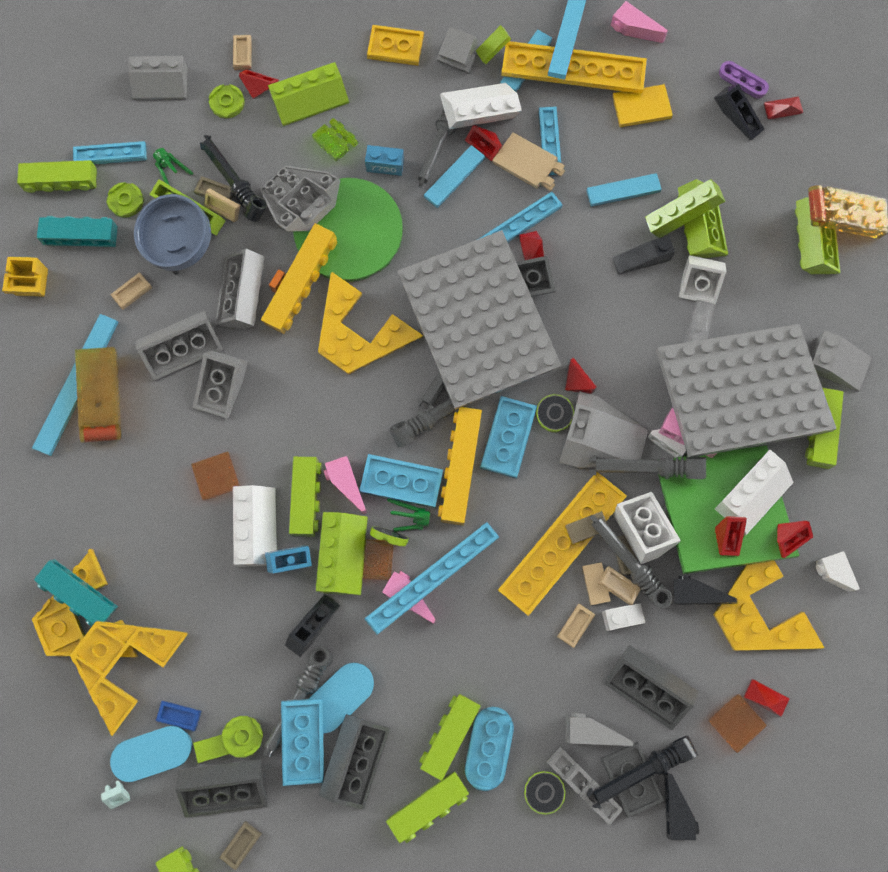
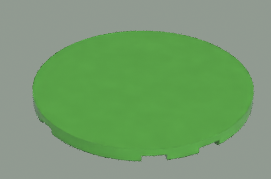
[293,178,403,282]

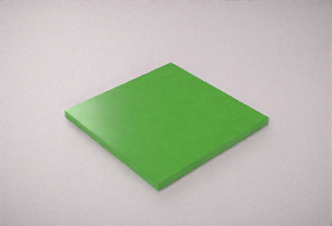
[658,445,800,574]

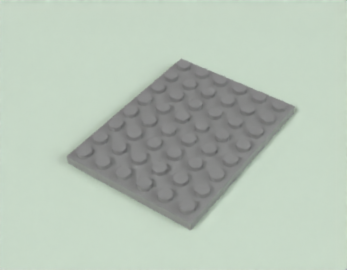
[397,230,562,410]
[656,324,836,458]

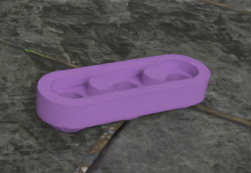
[719,61,769,98]

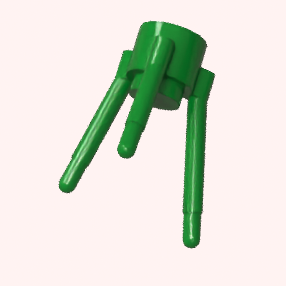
[153,148,193,185]
[387,498,430,532]

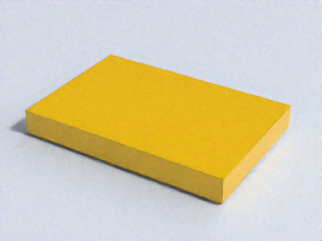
[367,25,424,66]
[612,84,673,127]

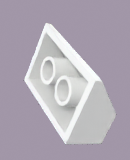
[613,492,681,564]

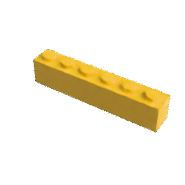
[261,223,337,334]
[438,407,482,526]

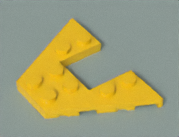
[318,272,423,375]
[32,549,138,657]
[713,561,825,650]
[70,621,188,736]

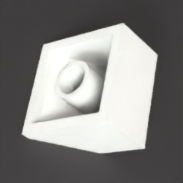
[679,255,726,305]

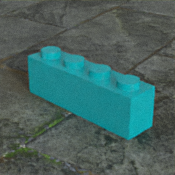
[37,216,118,247]
[34,559,118,627]

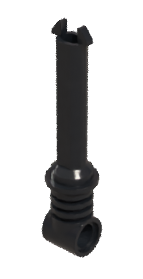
[200,135,267,222]
[586,735,698,809]

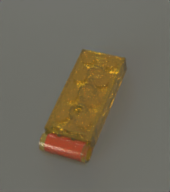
[808,185,888,239]
[75,347,122,443]

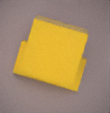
[2,257,48,297]

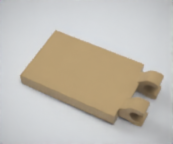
[492,133,565,191]

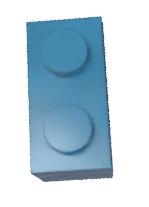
[365,145,404,176]
[265,545,312,573]

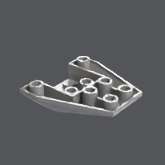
[260,165,340,231]
[559,391,648,468]

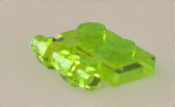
[312,118,358,162]

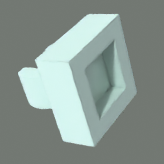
[101,780,131,809]

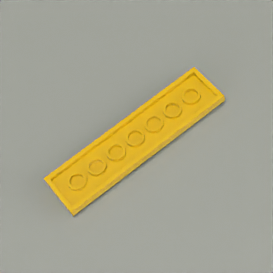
[501,41,647,94]
[498,472,627,616]

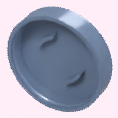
[134,194,211,271]

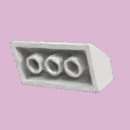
[440,83,522,129]
[715,450,793,536]
[233,485,277,567]

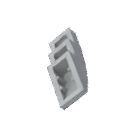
[546,747,623,825]

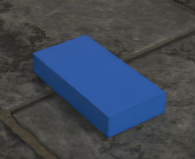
[156,701,202,731]

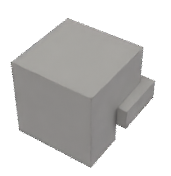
[436,26,479,73]

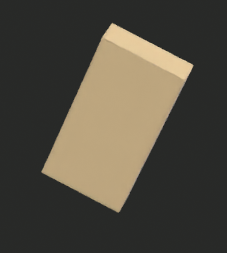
[233,35,252,70]
[204,188,240,222]
[110,272,152,310]
[582,562,610,606]
[598,566,641,605]
[557,604,595,648]

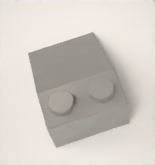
[811,330,872,392]
[193,351,248,419]
[565,712,633,746]

